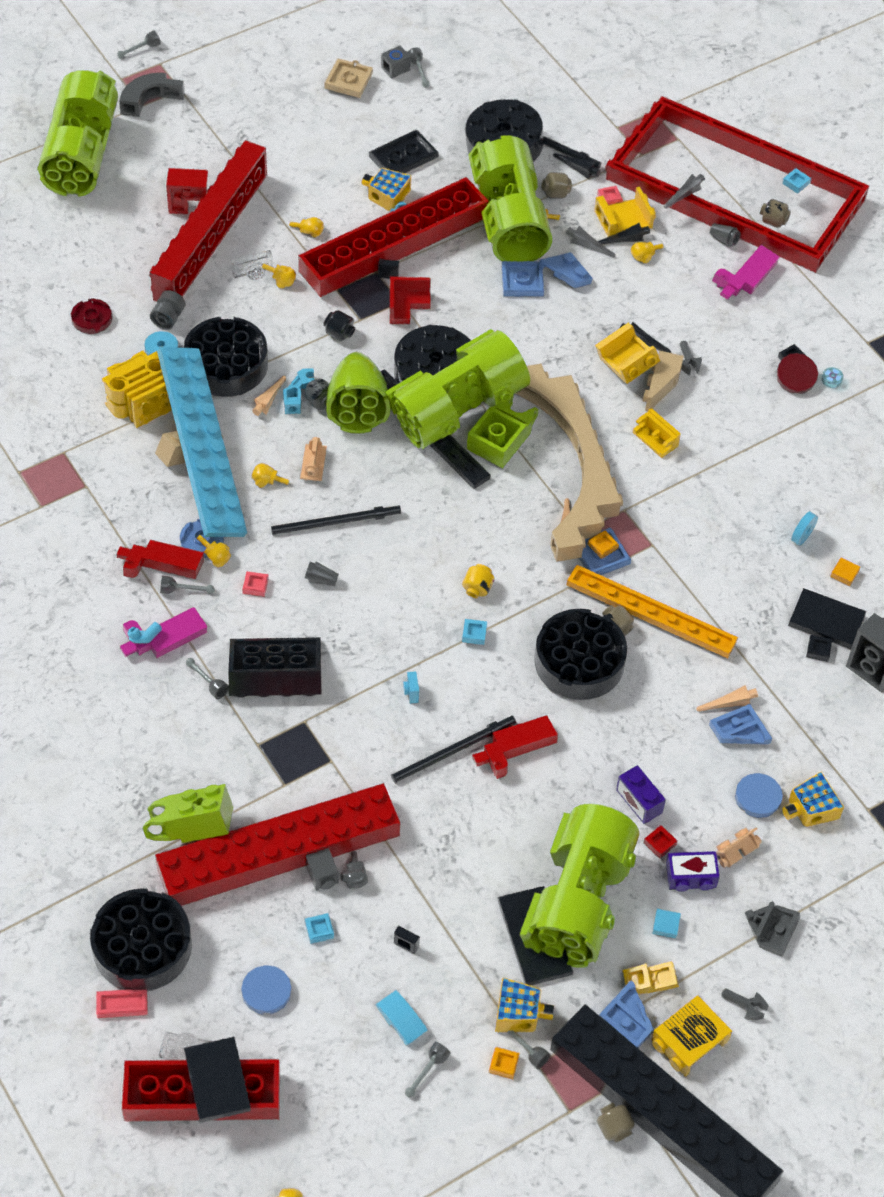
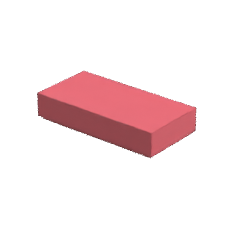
[96,989,148,1018]

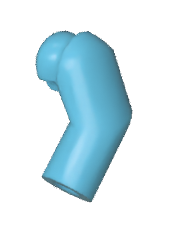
[127,622,162,643]

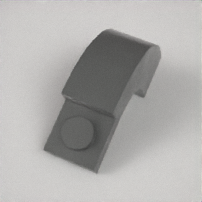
[119,73,185,117]

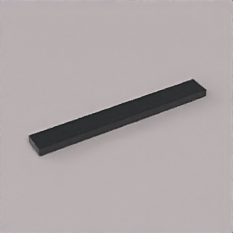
[381,369,491,489]

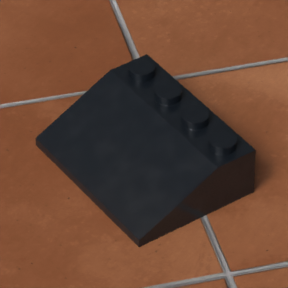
[228,637,322,698]

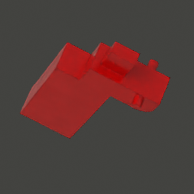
[116,540,204,579]
[472,715,558,779]

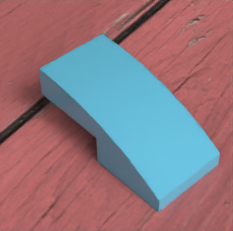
[375,990,428,1045]

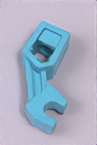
[283,368,314,414]

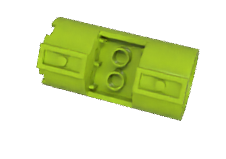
[37,70,118,197]
[468,136,552,261]
[385,329,530,450]
[520,804,639,968]

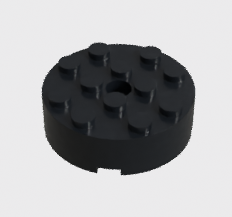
[465,99,543,162]
[184,316,268,397]
[394,325,471,383]
[534,609,627,700]
[90,888,192,991]

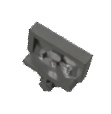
[745,901,800,957]

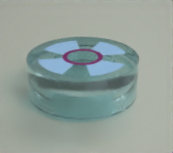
[822,367,843,388]

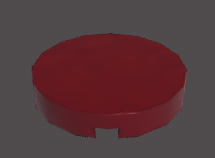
[71,298,113,334]
[776,353,818,394]

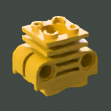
[102,350,172,428]

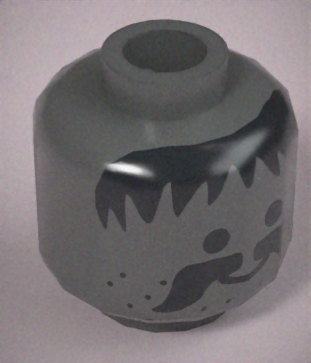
[305,378,329,410]

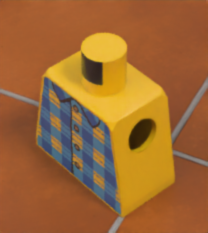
[362,168,412,212]
[782,771,844,827]
[495,978,554,1032]

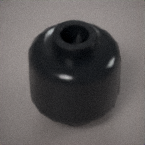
[323,310,356,341]

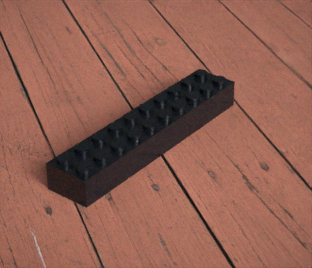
[550,1004,784,1197]

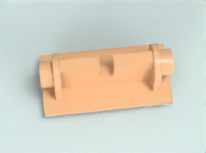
[300,437,327,481]
[716,827,761,868]

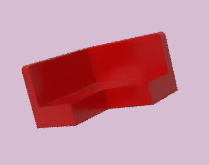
[166,168,208,214]
[390,277,431,324]

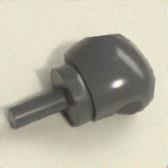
[341,851,368,888]

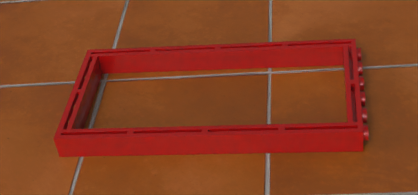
[605,96,869,273]

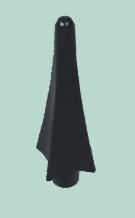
[553,153,600,179]
[598,222,650,245]
[620,322,671,353]

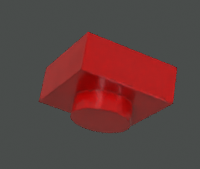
[643,825,678,859]

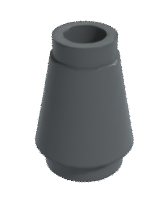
[710,223,741,246]
[305,561,339,586]

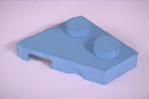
[538,252,593,288]
[709,704,772,744]
[599,981,654,1049]

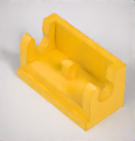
[632,408,681,458]

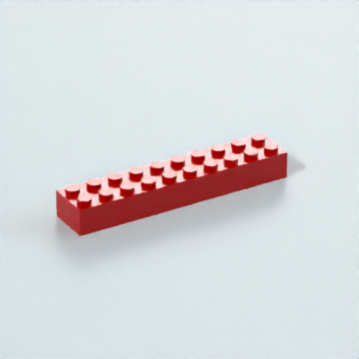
[149,140,267,302]
[298,177,489,297]
[155,783,400,906]

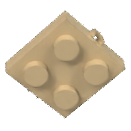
[324,58,373,98]

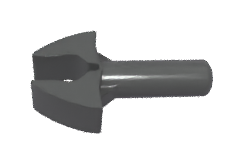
[680,341,702,375]
[721,988,768,1020]

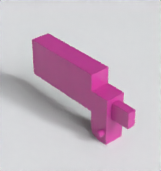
[712,245,780,300]
[120,607,207,658]

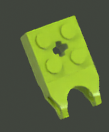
[467,396,539,469]
[142,784,234,843]

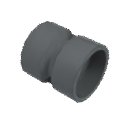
[149,290,186,330]

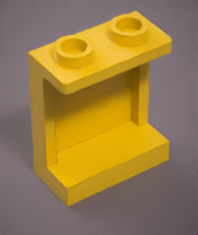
[595,323,660,384]

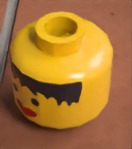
[462,564,495,598]

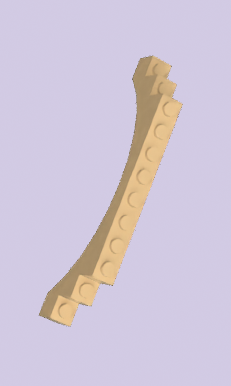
[515,364,623,562]

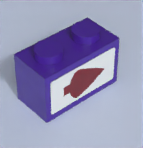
[616,765,666,824]
[666,851,720,892]

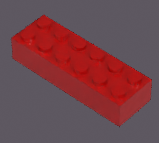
[122,1059,280,1121]

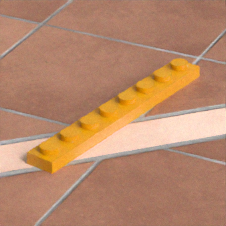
[566,565,738,659]

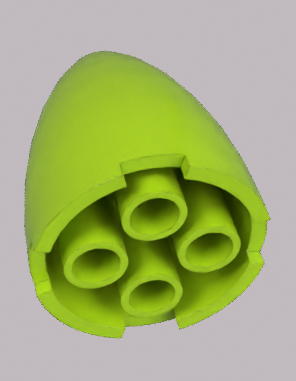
[326,352,391,434]

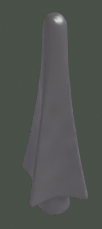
[664,174,705,209]
[566,226,616,257]

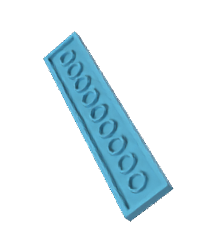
[157,347,248,537]

